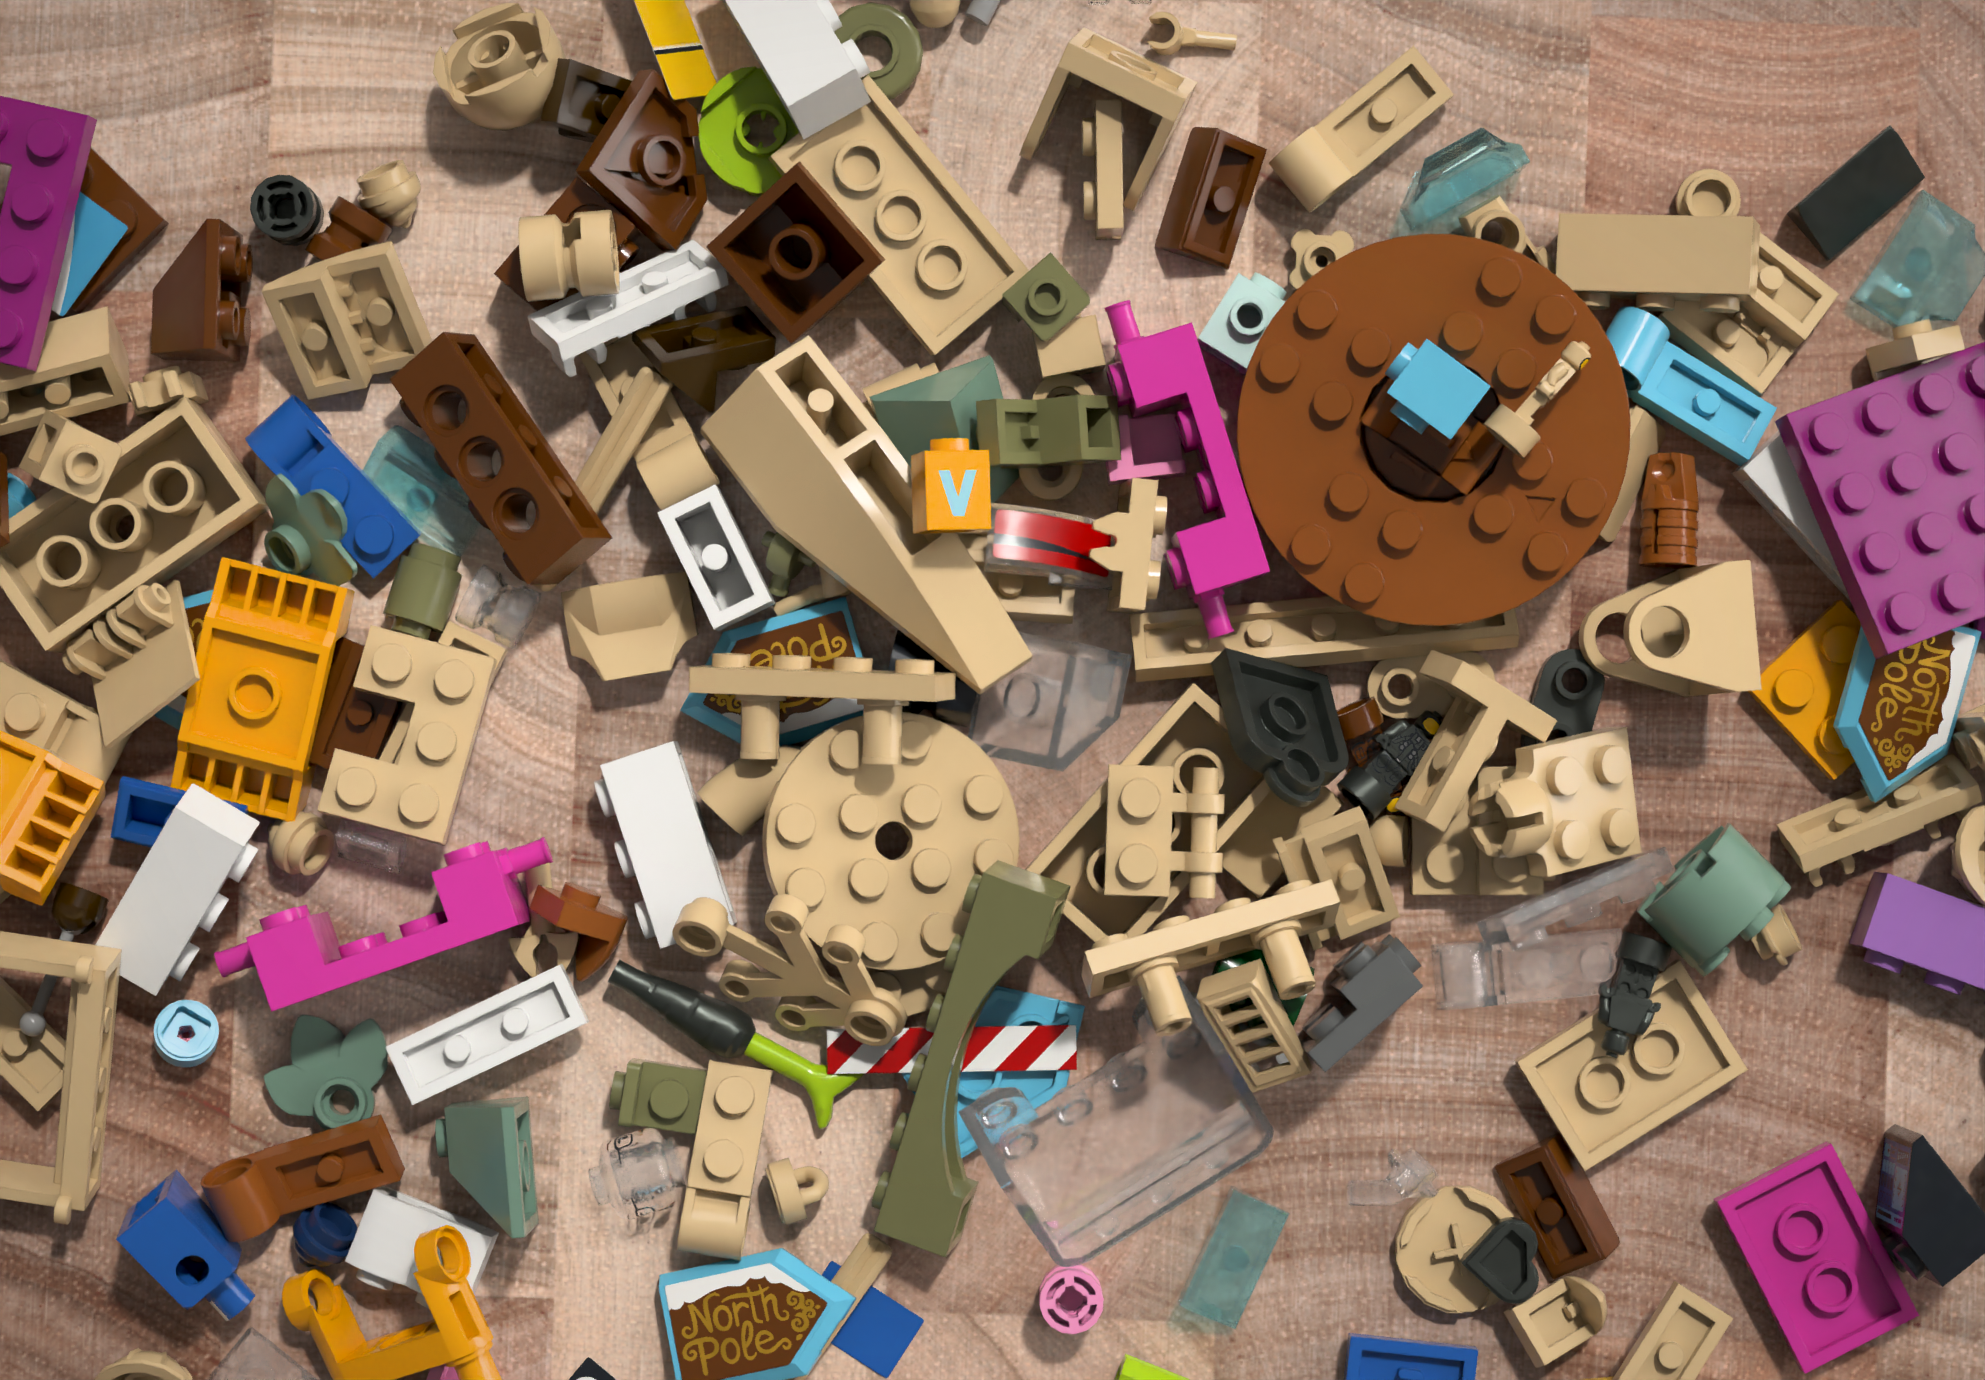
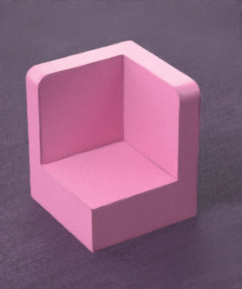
[1105,413,1186,486]

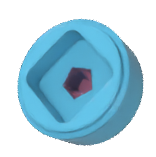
[153,1000,219,1067]

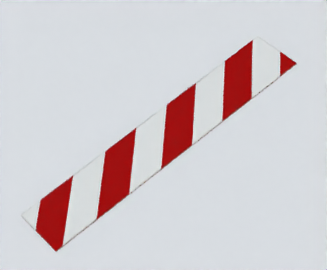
[827,1025,1077,1074]

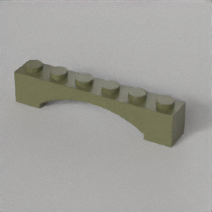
[872,860,1070,1257]

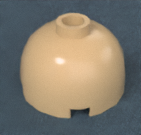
[433,3,566,131]

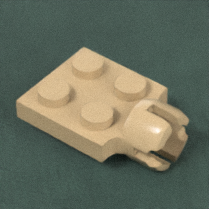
[1467,727,1641,877]

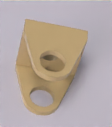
[1019,27,1198,211]
[1579,560,1762,697]

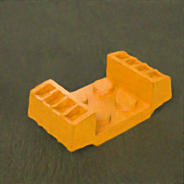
[171,557,355,822]
[0,730,106,906]

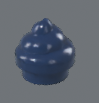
[293,1202,357,1267]

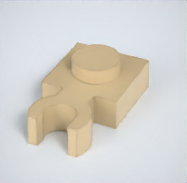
[128,366,209,421]

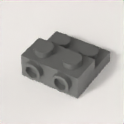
[1301,934,1423,1072]

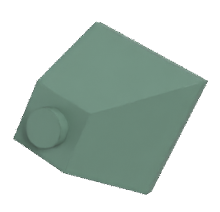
[435,1096,539,1238]

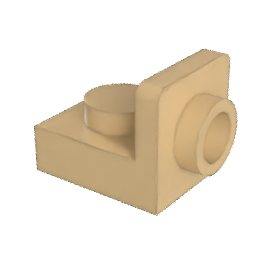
[19,409,122,504]

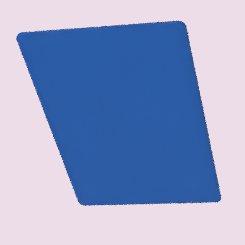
[822,1261,924,1378]

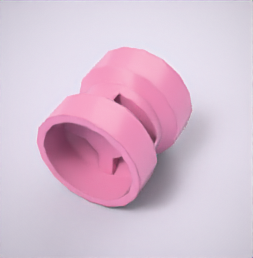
[1039,1262,1104,1334]

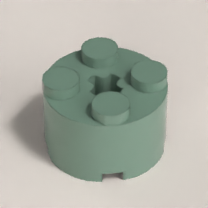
[1637,823,1791,977]

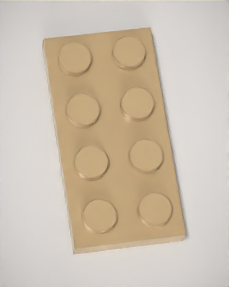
[768,75,1029,356]

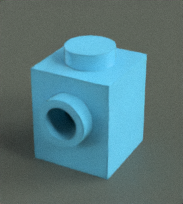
[1385,339,1491,440]

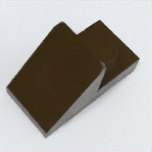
[541,58,632,143]
[632,306,776,413]

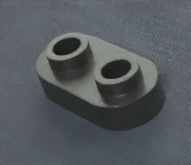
[1520,649,1605,747]

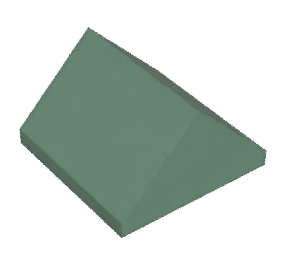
[870,355,1019,506]

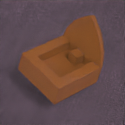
[529,882,628,982]

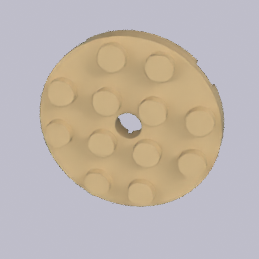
[762,712,1020,970]

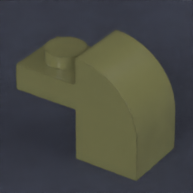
[976,395,1121,469]

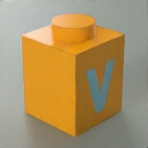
[911,438,991,534]

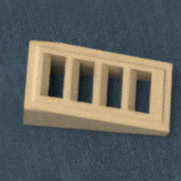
[1196,958,1312,1093]

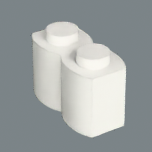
[345,1186,499,1308]

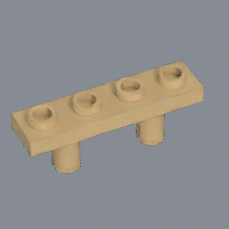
[689,653,956,765]
[1081,879,1340,1037]

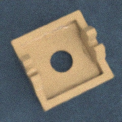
[1088,478,1167,614]

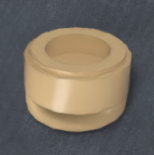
[765,1157,829,1225]

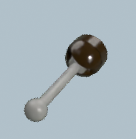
[19,882,109,1036]

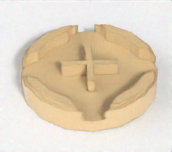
[1395,1186,1514,1313]

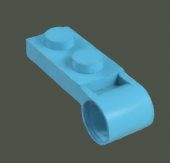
[1606,306,1777,467]

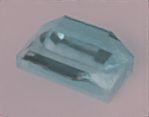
[1400,128,1530,231]
[1849,189,1985,328]

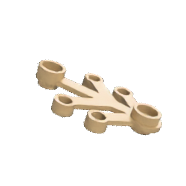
[672,894,907,1046]

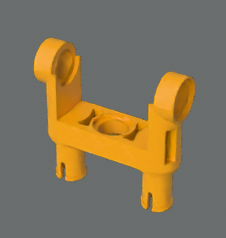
[282,1225,502,1380]

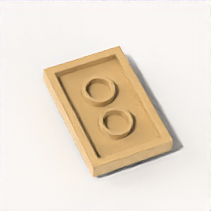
[1514,960,1748,1171]

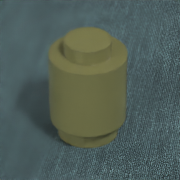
[383,542,463,640]

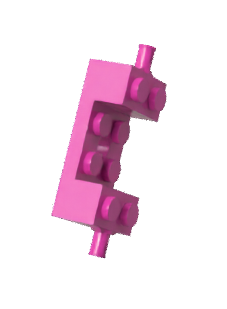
[1104,300,1270,640]
[214,837,553,1012]

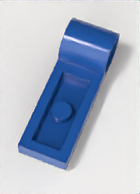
[245,394,422,579]

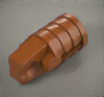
[1639,452,1699,569]

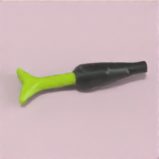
[608,959,865,1129]

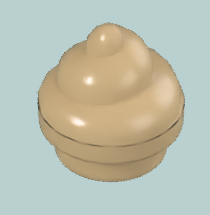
[357,160,421,229]
[267,812,334,876]

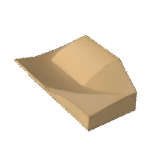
[561,572,698,681]

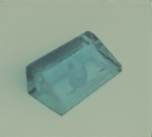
[363,425,482,557]
[1177,1185,1290,1329]

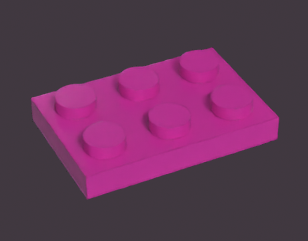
[1713,1141,1919,1374]

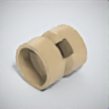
[518,210,620,302]

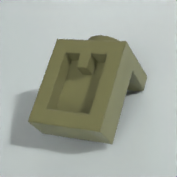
[1002,252,1090,342]
[609,1058,707,1135]

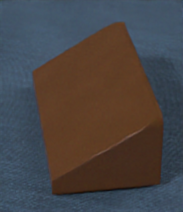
[1155,127,1267,270]
[1494,1132,1620,1279]

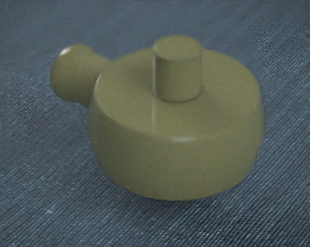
[761,530,817,597]

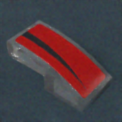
[985,503,1115,590]

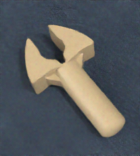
[508,863,580,978]

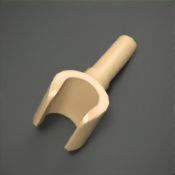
[1147,12,1237,56]
[773,566,853,616]

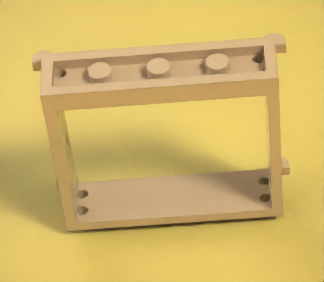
[0,931,122,1225]

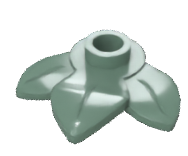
[264,473,358,586]
[264,1015,388,1130]

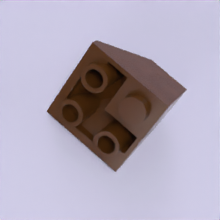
[151,219,253,362]

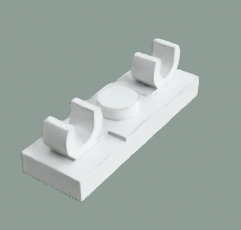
[528,240,729,377]
[385,964,589,1105]

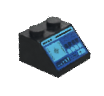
[1874,1124,1985,1287]

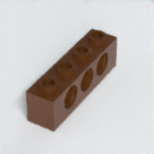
[389,332,612,585]

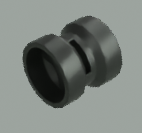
[250,175,324,246]

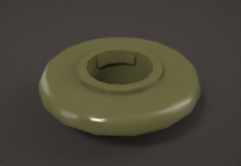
[834,2,923,100]

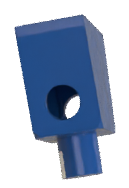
[116,1169,255,1321]

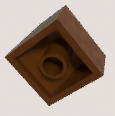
[706,162,885,344]

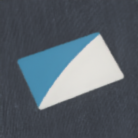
[52,192,128,316]

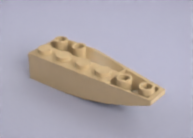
[700,335,1033,694]

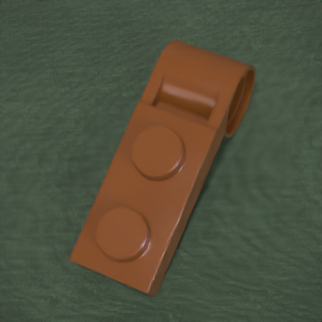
[200,1114,405,1242]

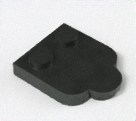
[1211,648,1349,807]

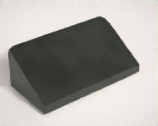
[1786,125,1925,261]

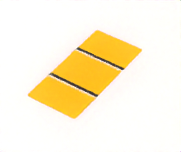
[634,0,716,100]

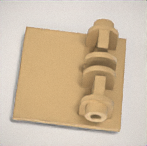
[62,579,200,749]

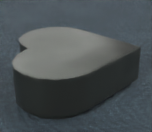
[1459,1217,1539,1304]

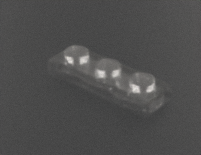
[1476,847,1675,951]

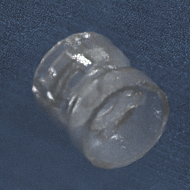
[455,565,542,649]

